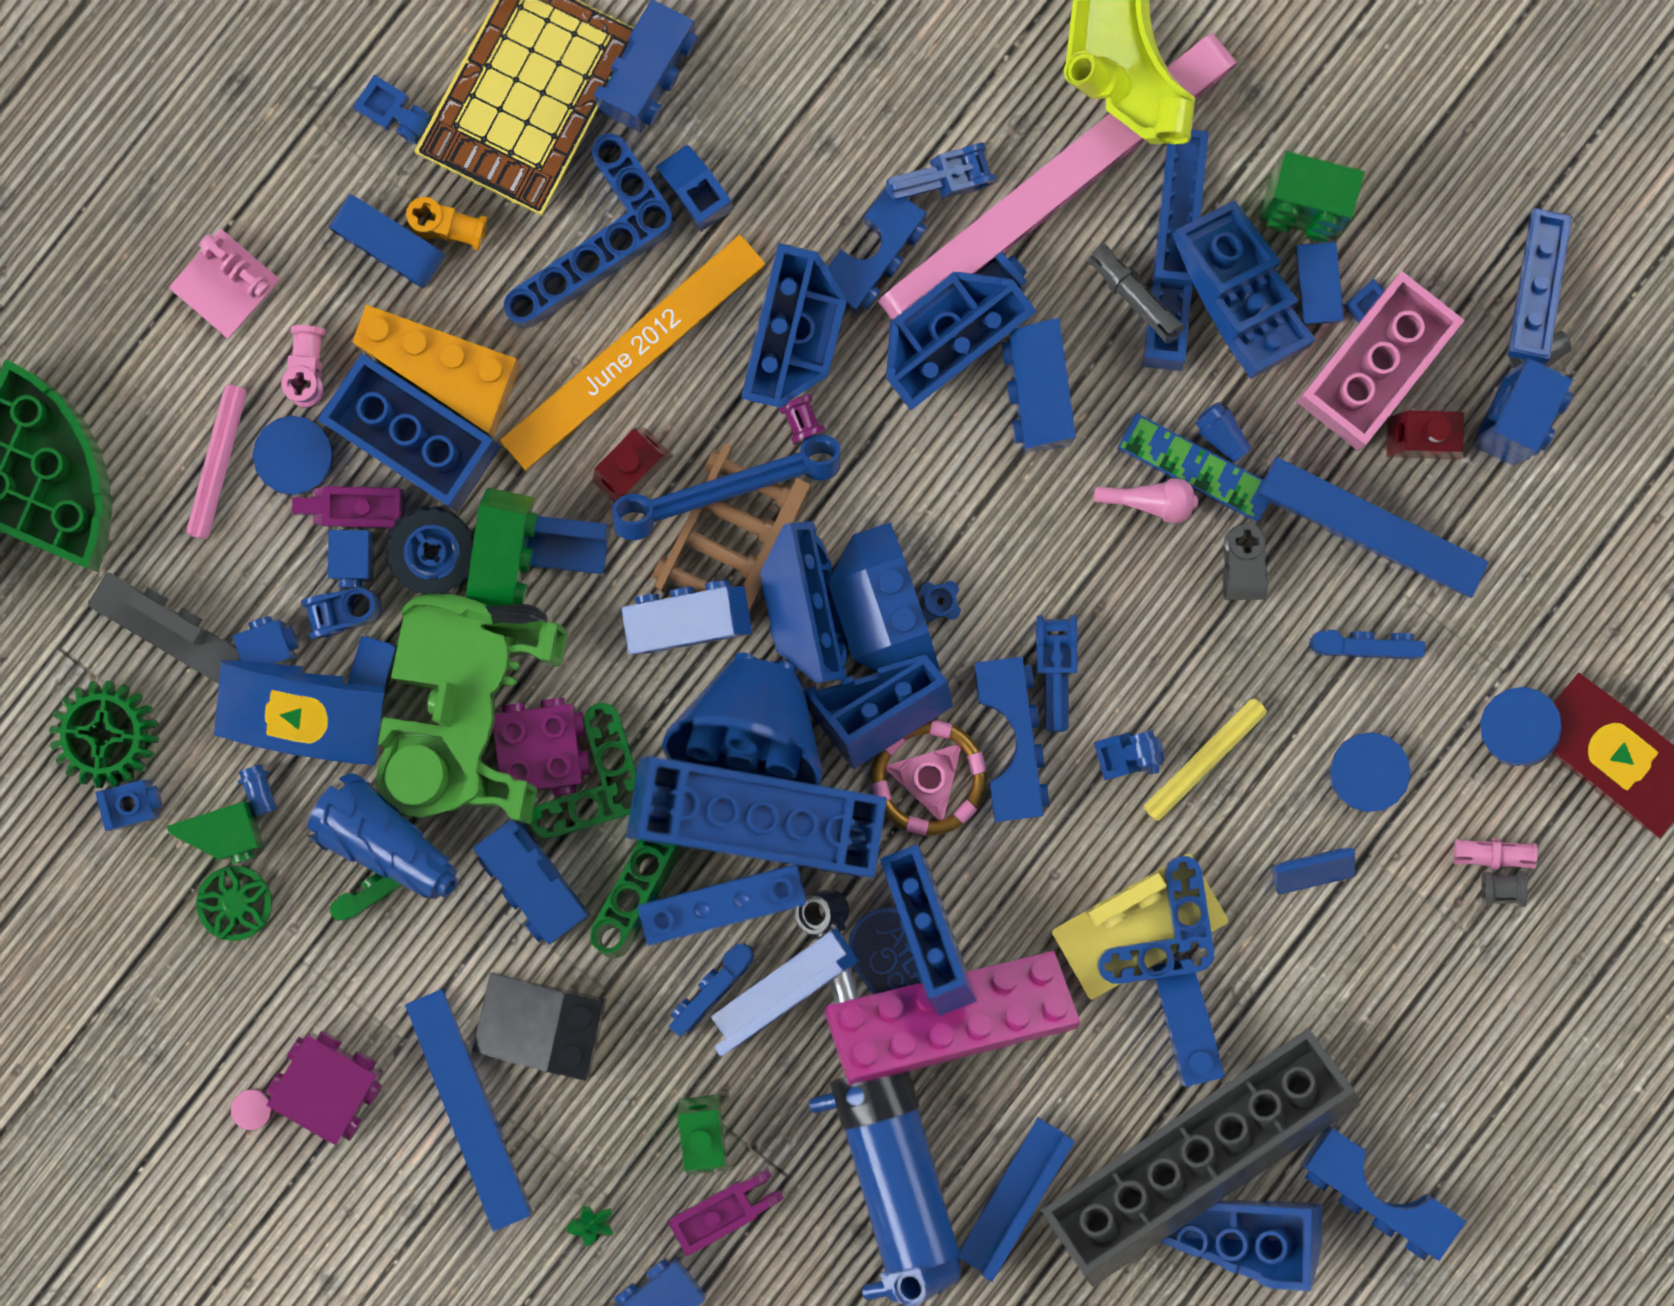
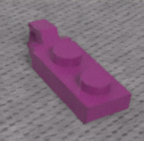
[292,486,404,529]

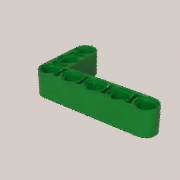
[590,841,685,958]

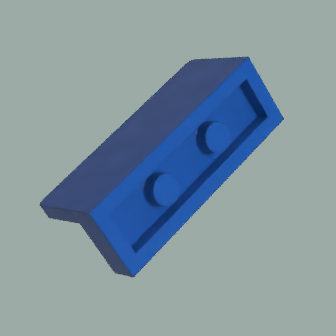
[527,516,610,574]

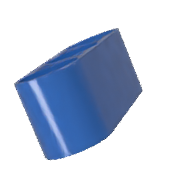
[328,194,446,289]

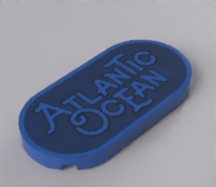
[848,908,923,994]

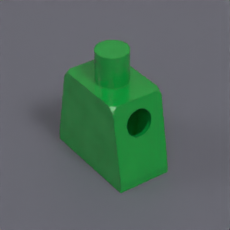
[677,1094,728,1175]

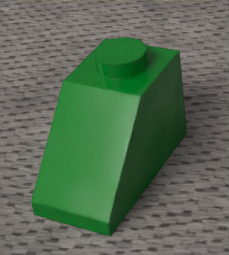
[167,801,264,865]

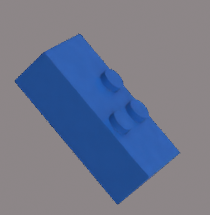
[317,353,501,513]

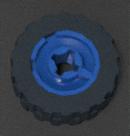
[385,505,473,595]

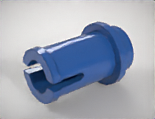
[237,764,278,817]

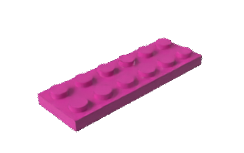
[824,951,1080,1085]

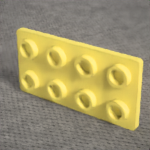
[1052,854,1228,999]

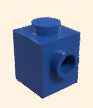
[232,616,299,665]

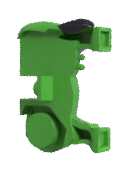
[375,593,568,824]

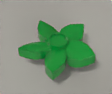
[566,1206,614,1247]

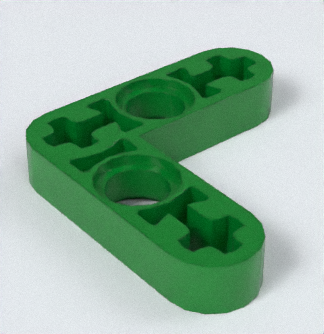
[531,703,637,838]

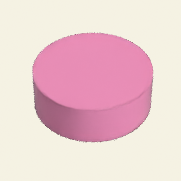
[231,1089,273,1130]

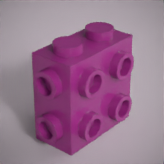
[494,698,591,798]
[266,1031,383,1146]

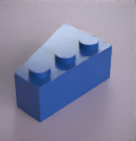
[804,654,953,769]
[614,1257,706,1306]

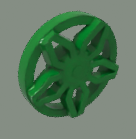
[196,866,272,941]

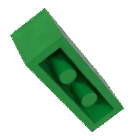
[465,487,539,606]

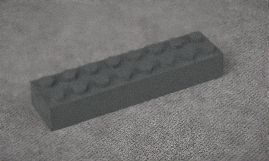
[1041,1028,1360,1287]

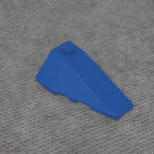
[1160,1200,1322,1291]

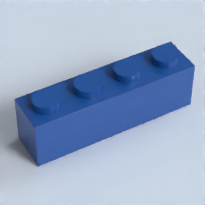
[880,844,977,1016]

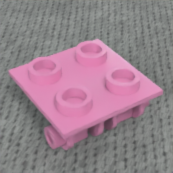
[168,228,280,339]

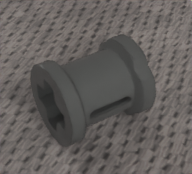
[1481,871,1528,907]

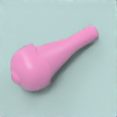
[1094,478,1198,524]

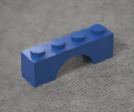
[973,657,1050,822]
[1300,1126,1467,1261]

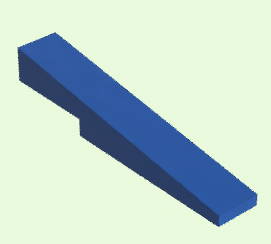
[1142,129,1209,371]
[1256,457,1488,598]
[405,989,533,1232]

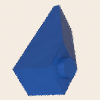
[1152,957,1225,1087]

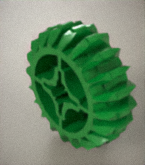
[49,680,159,788]

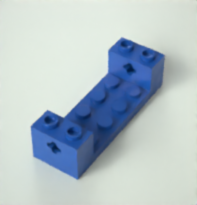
[626,756,887,878]

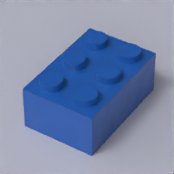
[1471,358,1573,466]

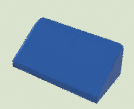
[347,636,397,706]
[1270,847,1355,894]

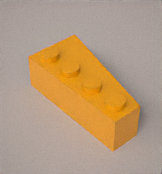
[352,305,521,439]

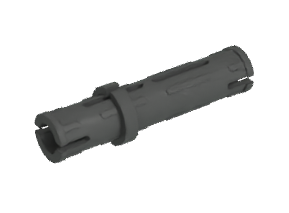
[1088,244,1185,344]

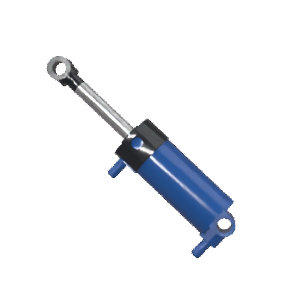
[795,889,961,1306]

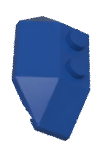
[741,242,847,408]
[886,271,1037,410]
[760,521,847,683]
[828,522,941,673]

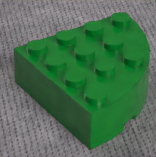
[0,359,112,572]

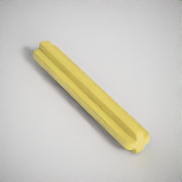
[1143,699,1267,821]

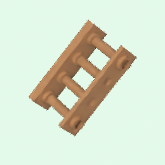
[652,443,811,615]

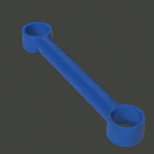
[612,435,841,540]

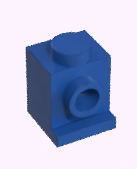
[95,780,163,831]

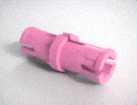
[1453,838,1538,870]

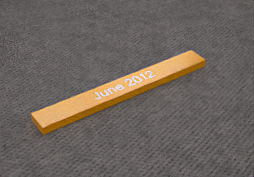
[499,234,766,472]

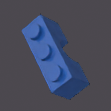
[828,186,928,315]

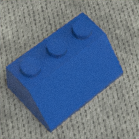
[1001,318,1076,453]

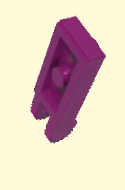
[667,1168,784,1257]

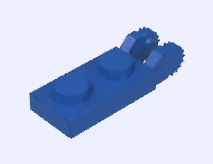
[1308,630,1425,660]
[669,943,756,1037]

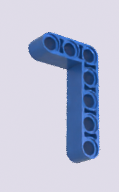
[504,133,674,328]

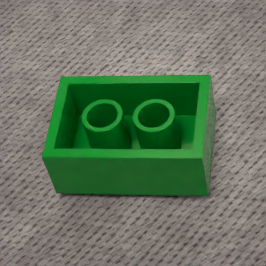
[1259,151,1365,243]

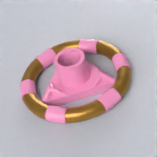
[871,719,987,836]

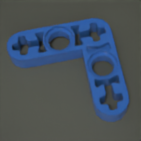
[1097,856,1214,984]

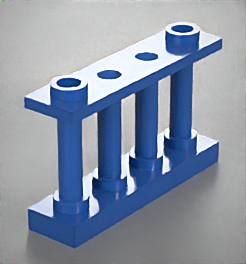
[637,865,806,946]

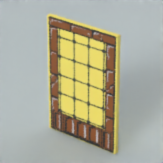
[414,0,634,216]

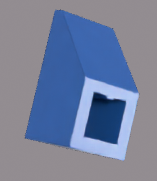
[656,144,733,232]

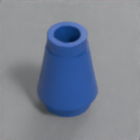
[1194,402,1251,462]

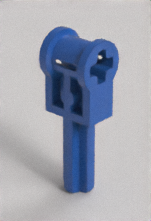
[886,143,998,200]
[1035,615,1077,732]

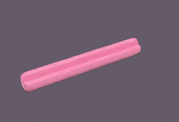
[186,385,247,539]

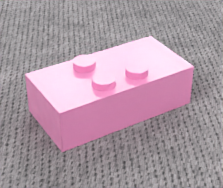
[1296,271,1465,451]

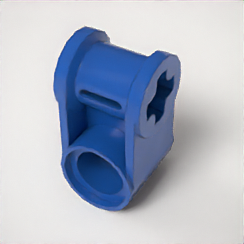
[301,587,382,640]

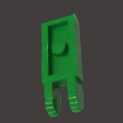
[329,873,403,922]

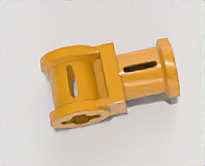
[406,197,488,251]

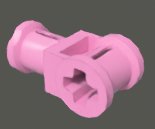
[281,325,326,408]

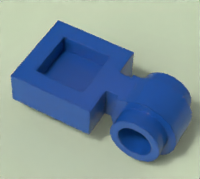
[353,74,432,145]
[1094,730,1163,781]

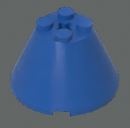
[662,652,822,785]

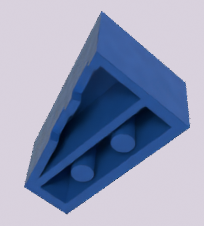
[594,0,698,134]
[473,819,590,945]

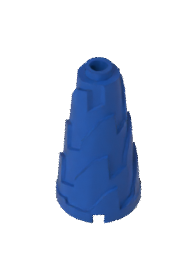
[307,773,458,900]

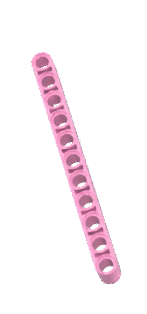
[878,32,1238,319]

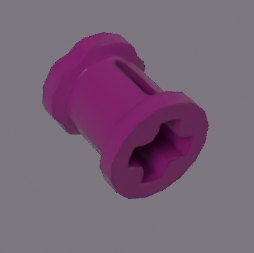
[778,394,826,445]

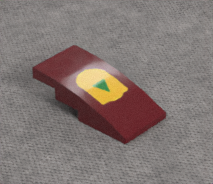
[1552,672,1674,840]

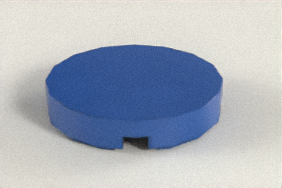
[253,416,334,496]
[1480,687,1562,767]
[1329,732,1411,812]

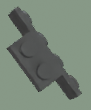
[88,572,240,684]

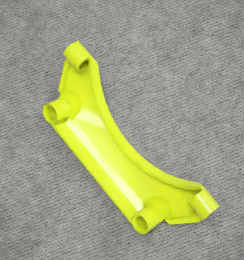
[1064,0,1195,144]

